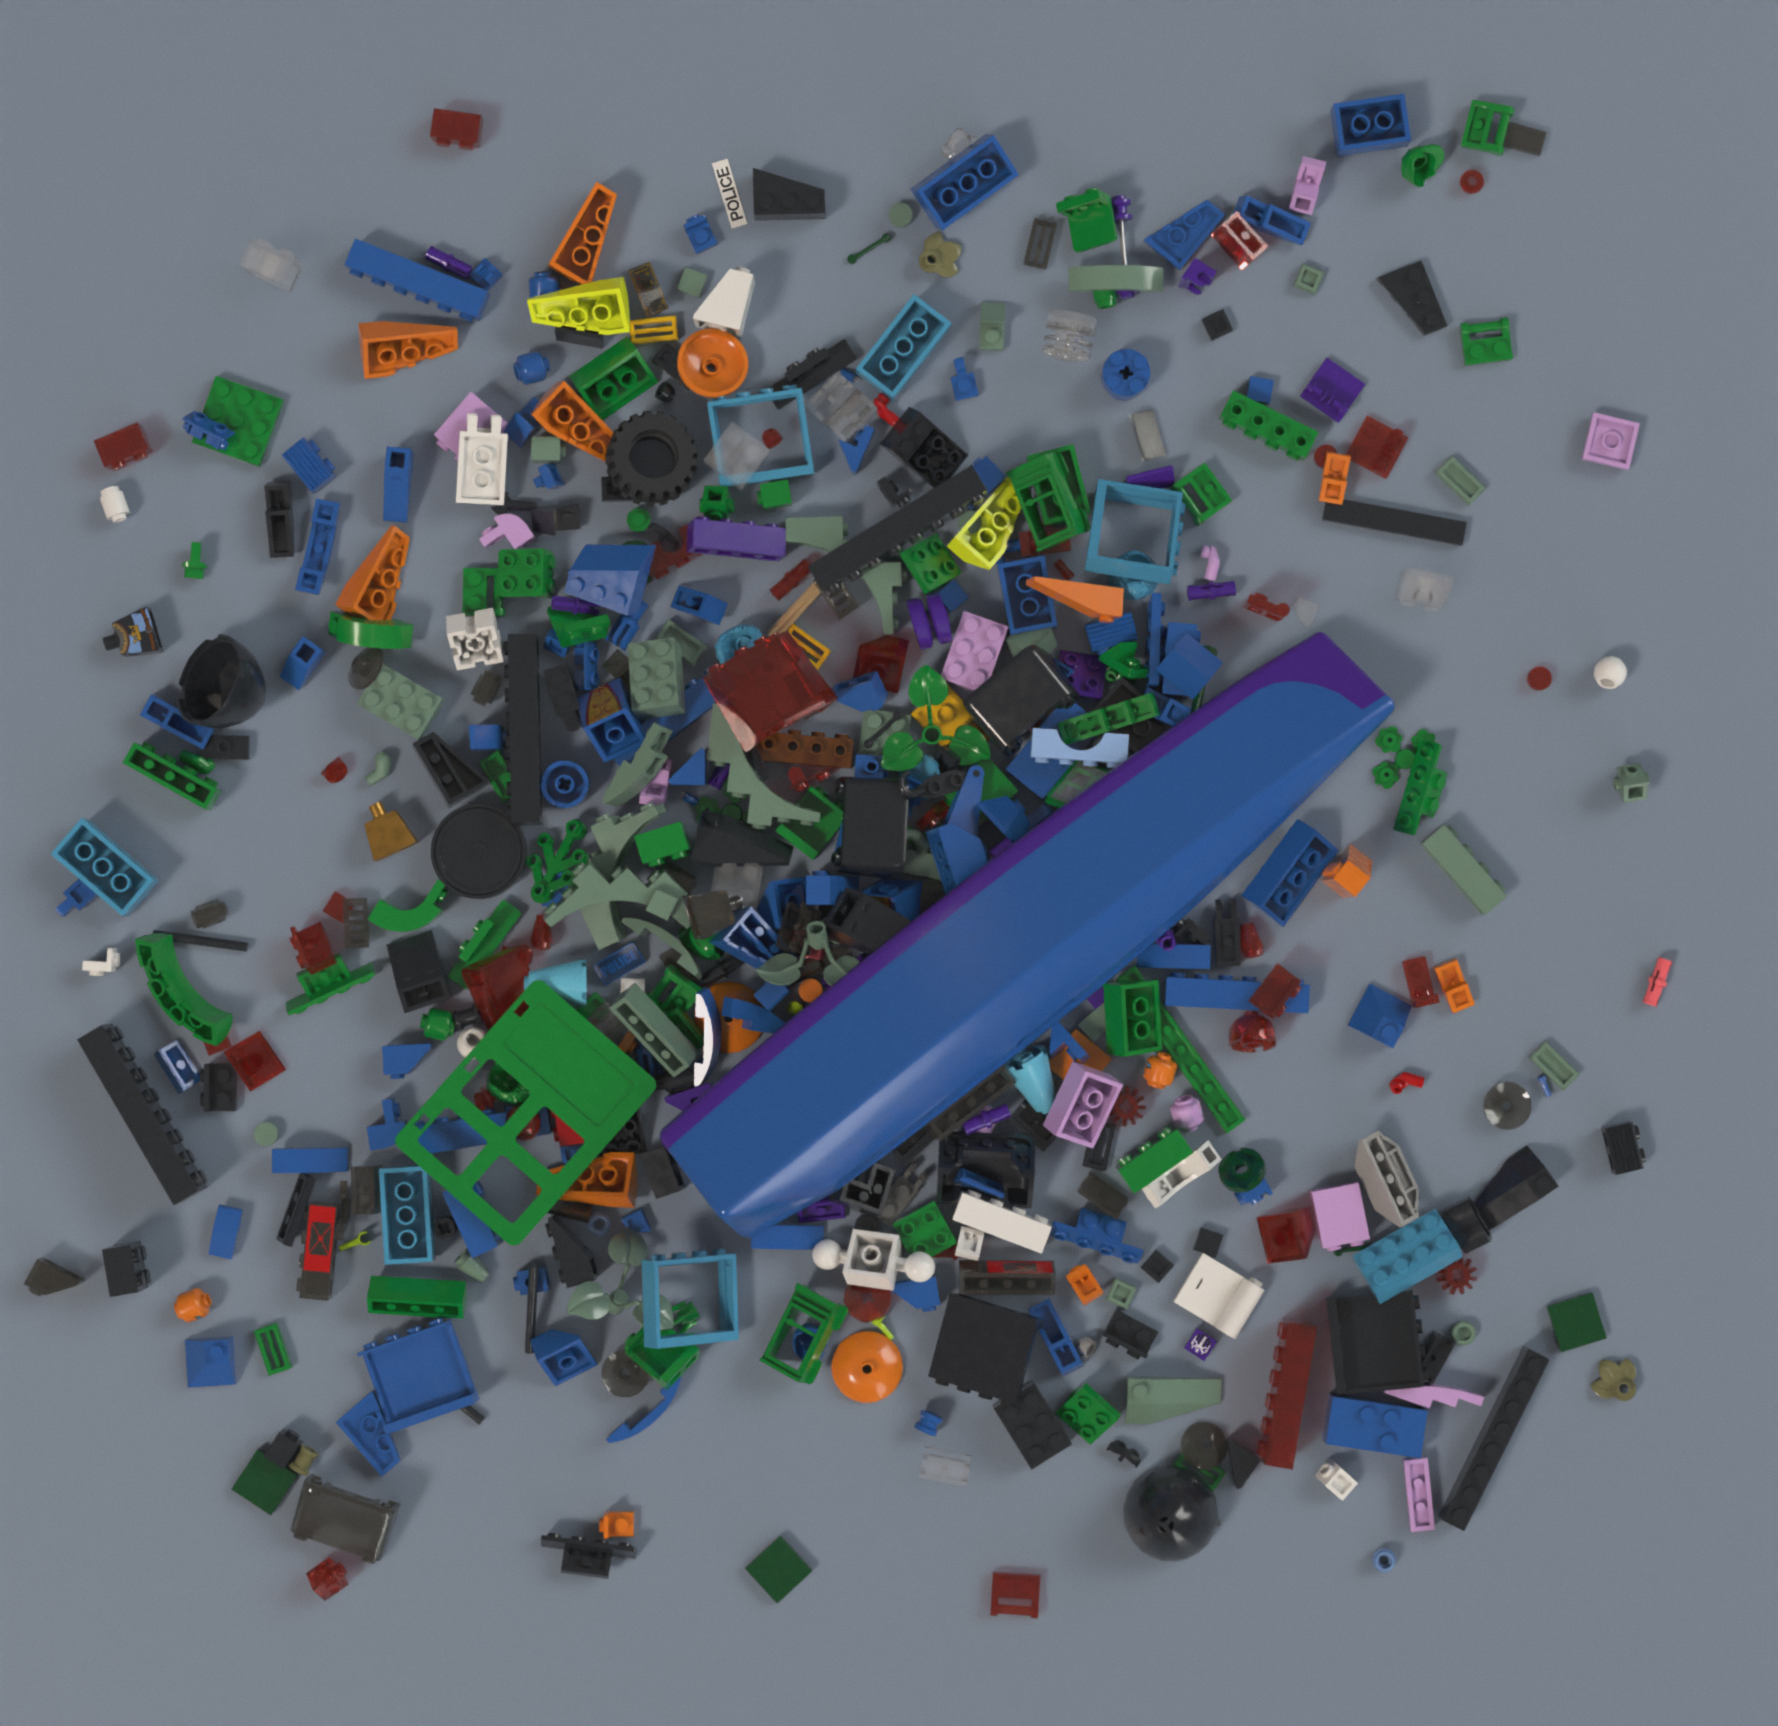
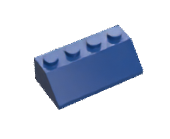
[1241,819,1339,927]

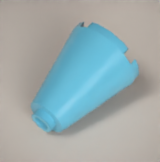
[524,959,587,1007]
[1002,1045,1056,1114]

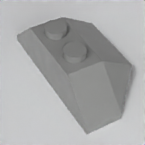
[1354,1131,1419,1228]

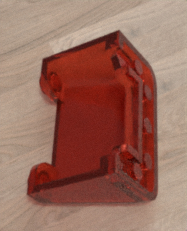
[461,943,533,1031]

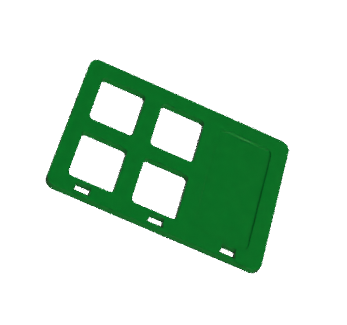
[395,980,656,1246]

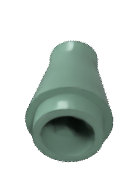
[454,1248,490,1283]

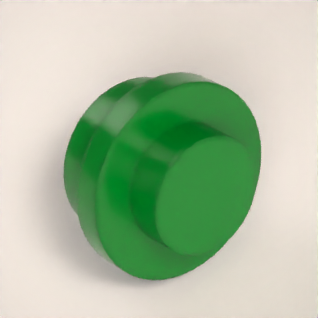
[627,508,650,532]

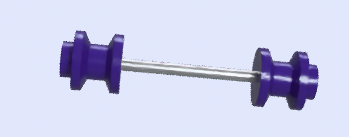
[1111,195,1139,299]

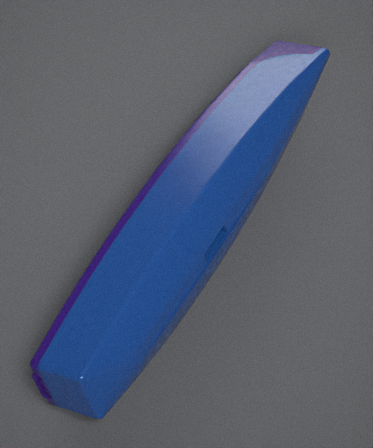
[660,632,1395,1237]

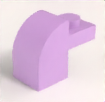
[1289,156,1326,215]
[479,514,536,549]
[639,759,673,805]

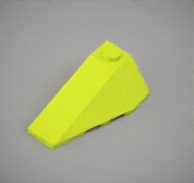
[947,477,1029,570]

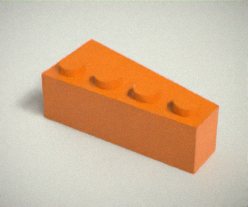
[548,182,617,285]
[1321,844,1372,898]

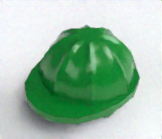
[1401,144,1445,187]

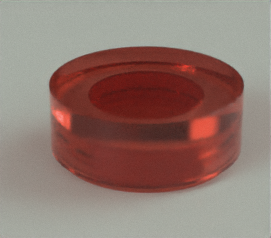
[1313,444,1337,469]
[1053,558,1075,581]
[1527,667,1552,691]

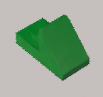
[1099,642,1148,678]

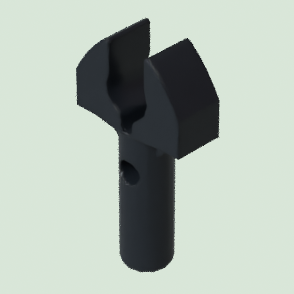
[491,492,537,515]

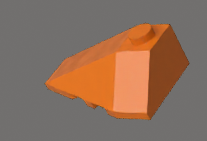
[358,321,458,379]
[531,381,613,462]
[335,525,410,620]
[1026,576,1124,623]
[536,1152,638,1208]

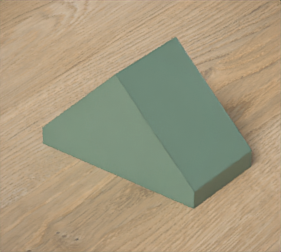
[1005,627,1057,656]

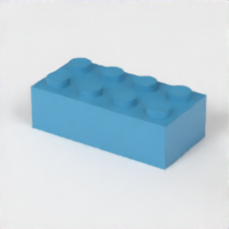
[856,294,952,402]
[51,818,160,916]
[379,1165,436,1265]
[1353,1209,1463,1304]

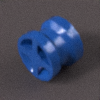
[914,1409,943,1436]

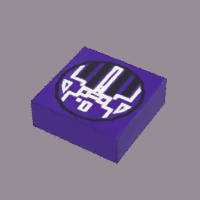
[1184,1328,1217,1361]

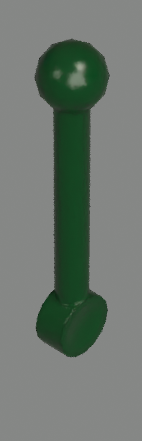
[847,233,891,264]
[1333,1241,1377,1256]

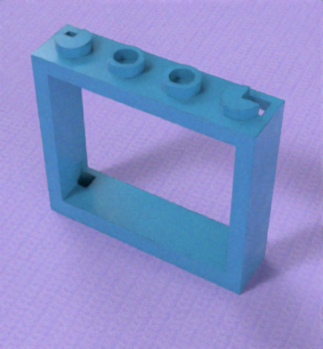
[707,385,815,487]
[1084,479,1186,585]
[642,1249,739,1349]

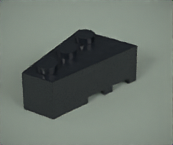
[753,168,826,221]
[412,732,491,808]

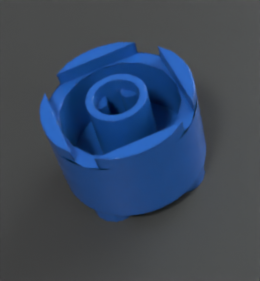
[1101,349,1150,401]
[541,760,591,809]

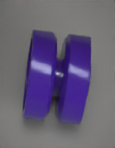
[906,591,953,651]

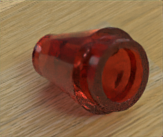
[529,915,553,950]
[1240,922,1265,959]

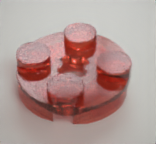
[843,1284,892,1323]

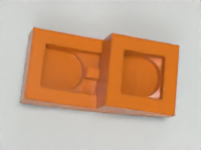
[1318,451,1351,505]
[1433,958,1475,1013]

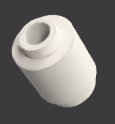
[100,486,130,523]

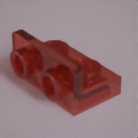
[289,922,337,975]
[1248,963,1302,1019]

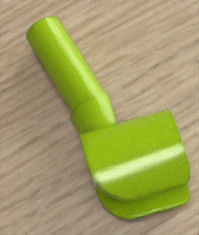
[786,1001,805,1016]
[339,1231,371,1251]
[869,1308,894,1340]

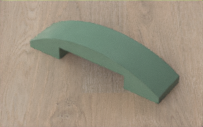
[1068,265,1164,292]
[621,918,703,979]

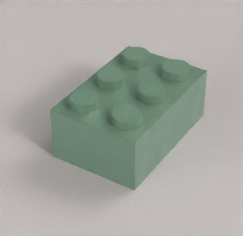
[628,637,686,720]
[357,663,446,740]

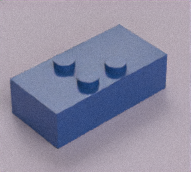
[910,134,1019,230]
[1005,703,1094,800]
[1322,1393,1428,1458]

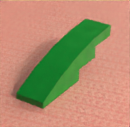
[1058,692,1160,745]

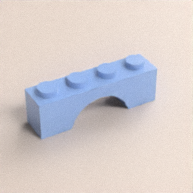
[1030,728,1129,768]

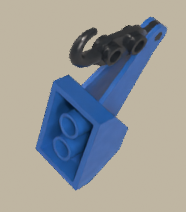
[898,765,988,895]

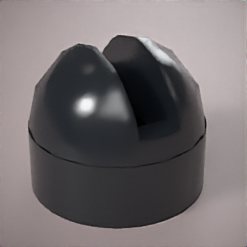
[655,381,676,403]

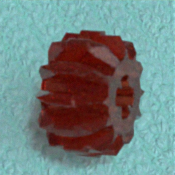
[1109,1086,1146,1127]
[1436,1257,1477,1295]

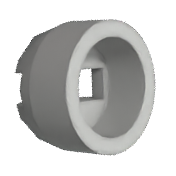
[1076,1337,1097,1358]

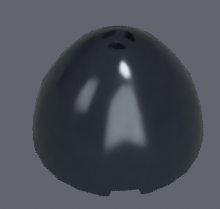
[177,634,266,729]
[1123,1466,1218,1561]

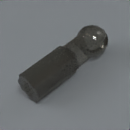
[790,943,853,986]

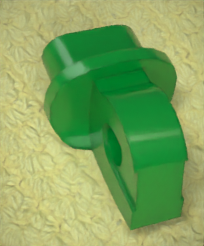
[182,542,207,579]

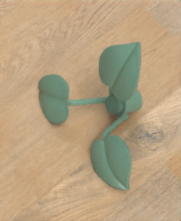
[756,916,860,986]
[567,1228,674,1331]

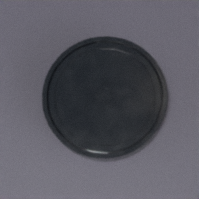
[431,804,528,899]

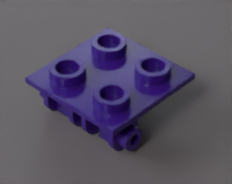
[1300,358,1365,423]
[1059,650,1106,700]

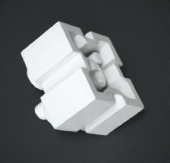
[446,608,504,670]

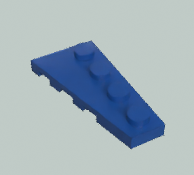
[1142,593,1165,694]

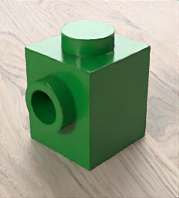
[756,479,792,511]

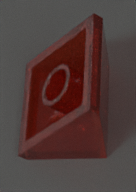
[224,1031,286,1092]

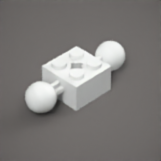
[812,1229,935,1290]

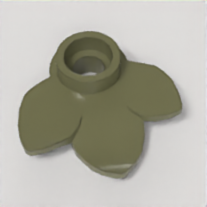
[918,232,962,278]
[1591,1358,1636,1401]

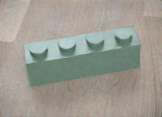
[1420,825,1507,915]
[609,983,699,1077]

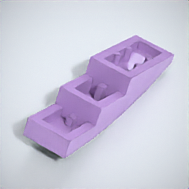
[1383,1383,1484,1409]

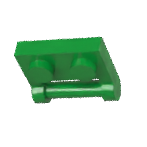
[1461,99,1515,156]
[1460,317,1513,366]
[1170,462,1232,526]
[462,568,505,617]
[646,964,702,1026]

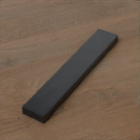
[1322,499,1467,546]

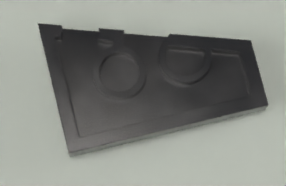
[1376,260,1448,336]

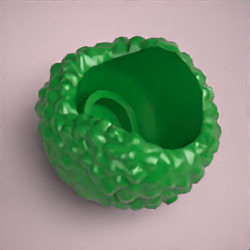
[486,1062,530,1104]

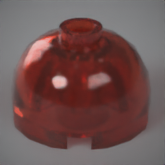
[1228,1011,1276,1053]

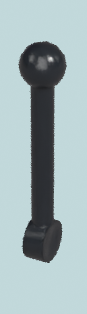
[864,711,902,749]

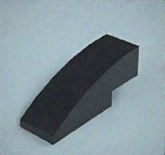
[264,481,294,558]

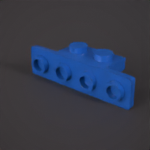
[1049,1208,1144,1263]

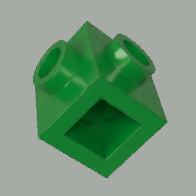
[699,486,735,521]

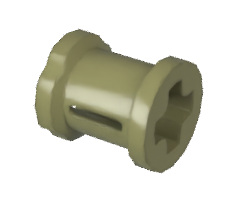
[289,1444,320,1476]

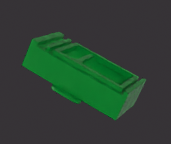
[1006,452,1091,552]
[759,1283,848,1384]

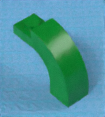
[328,611,413,649]
[367,879,449,932]

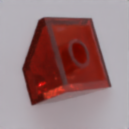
[853,635,910,693]
[1257,1206,1316,1264]

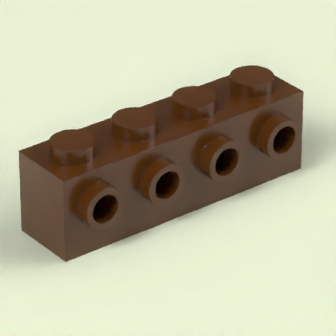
[757,727,853,769]

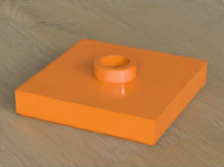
[1049,1028,1112,1080]

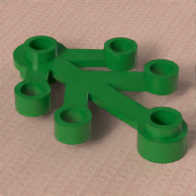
[526,819,588,904]

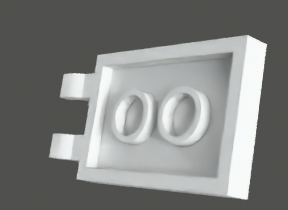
[456,413,508,505]

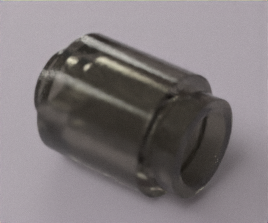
[470,670,502,707]
[191,898,229,929]

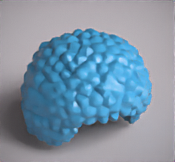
[1108,550,1158,600]
[714,624,766,674]

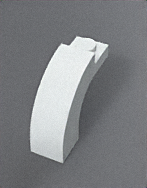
[1142,1140,1222,1209]

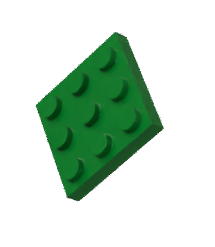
[192,376,284,467]

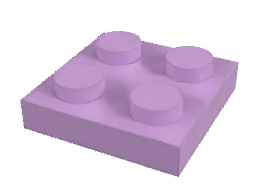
[1581,412,1640,470]

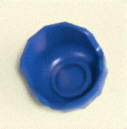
[792,1322,828,1360]

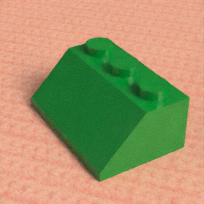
[569,336,658,420]
[1103,979,1162,1057]

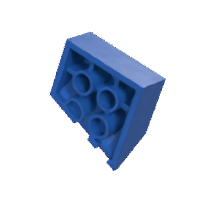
[564,544,656,616]

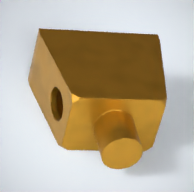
[364,801,419,862]

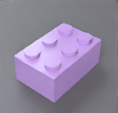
[941,611,1009,692]
[1043,1061,1123,1148]

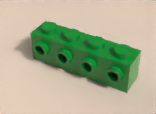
[1219,390,1318,461]
[122,741,222,811]
[367,1276,467,1319]

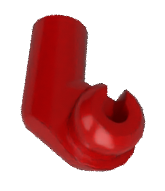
[873,393,900,427]
[1389,1072,1425,1094]

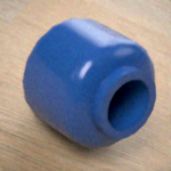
[528,271,560,298]
[513,351,550,385]

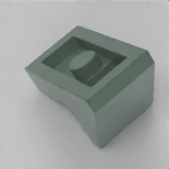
[979,302,1005,351]

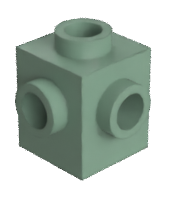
[1613,763,1650,803]

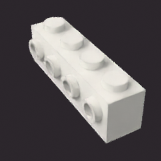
[952,1189,1052,1254]

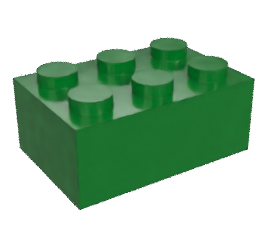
[1026,444,1091,528]
[634,821,693,868]
[1115,1126,1194,1194]

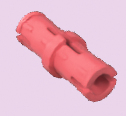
[1642,957,1673,1007]

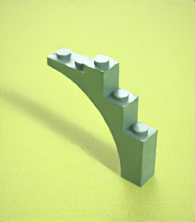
[785,516,906,636]
[706,702,821,829]
[580,802,667,950]
[543,860,701,929]

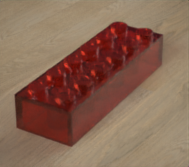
[1256,1317,1317,1470]

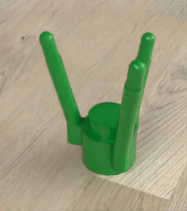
[660,1301,700,1334]

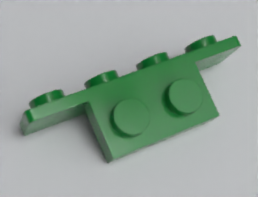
[1393,740,1447,836]
[448,900,522,989]
[286,953,375,1016]

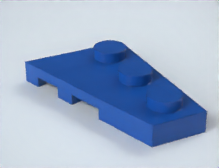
[1143,200,1225,271]
[336,1390,401,1477]

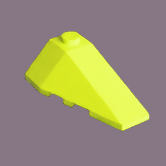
[527,277,630,335]

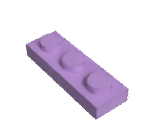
[1403,1457,1435,1532]

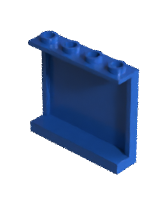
[357,1317,480,1435]

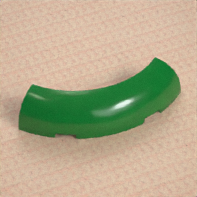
[135,933,233,1046]

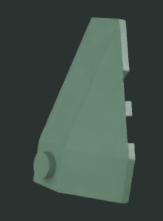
[1125,1375,1222,1424]

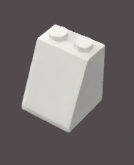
[693,267,755,338]

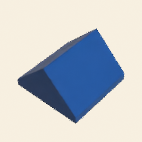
[1155,632,1223,700]
[668,747,707,787]

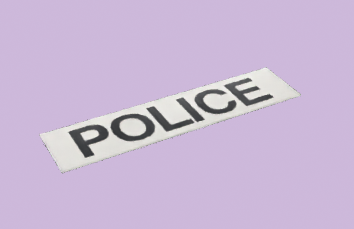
[712,159,747,228]

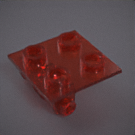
[1346,415,1409,479]
[788,766,833,793]

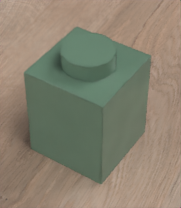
[531,436,567,464]

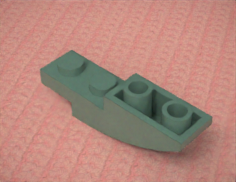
[601,723,673,807]

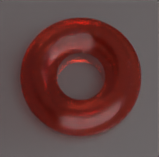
[1460,170,1484,194]

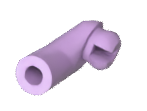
[1201,545,1220,581]

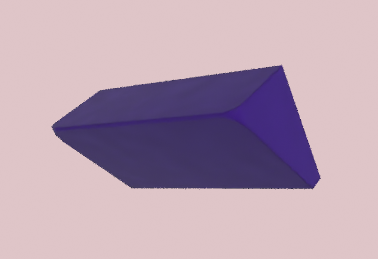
[1125,465,1175,489]
[798,1195,846,1223]

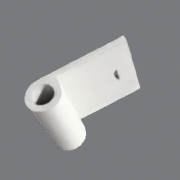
[1173,1253,1265,1339]

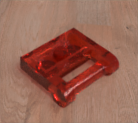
[1242,593,1290,621]
[990,1571,1041,1619]

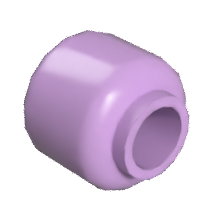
[1170,1095,1204,1132]

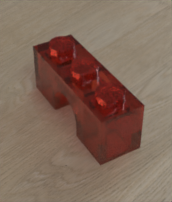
[648,523,705,580]

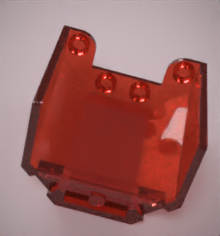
[703,631,838,753]

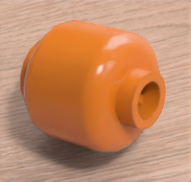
[1143,1052,1177,1089]
[174,1288,212,1323]

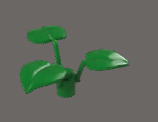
[881,665,990,771]

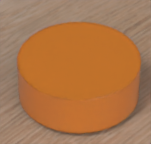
[799,978,823,1002]

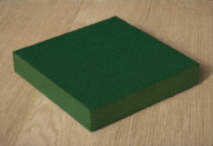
[1546,1292,1607,1352]
[231,1448,298,1515]
[745,1535,812,1604]

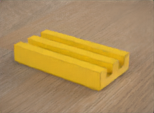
[630,315,679,345]
[779,624,831,671]

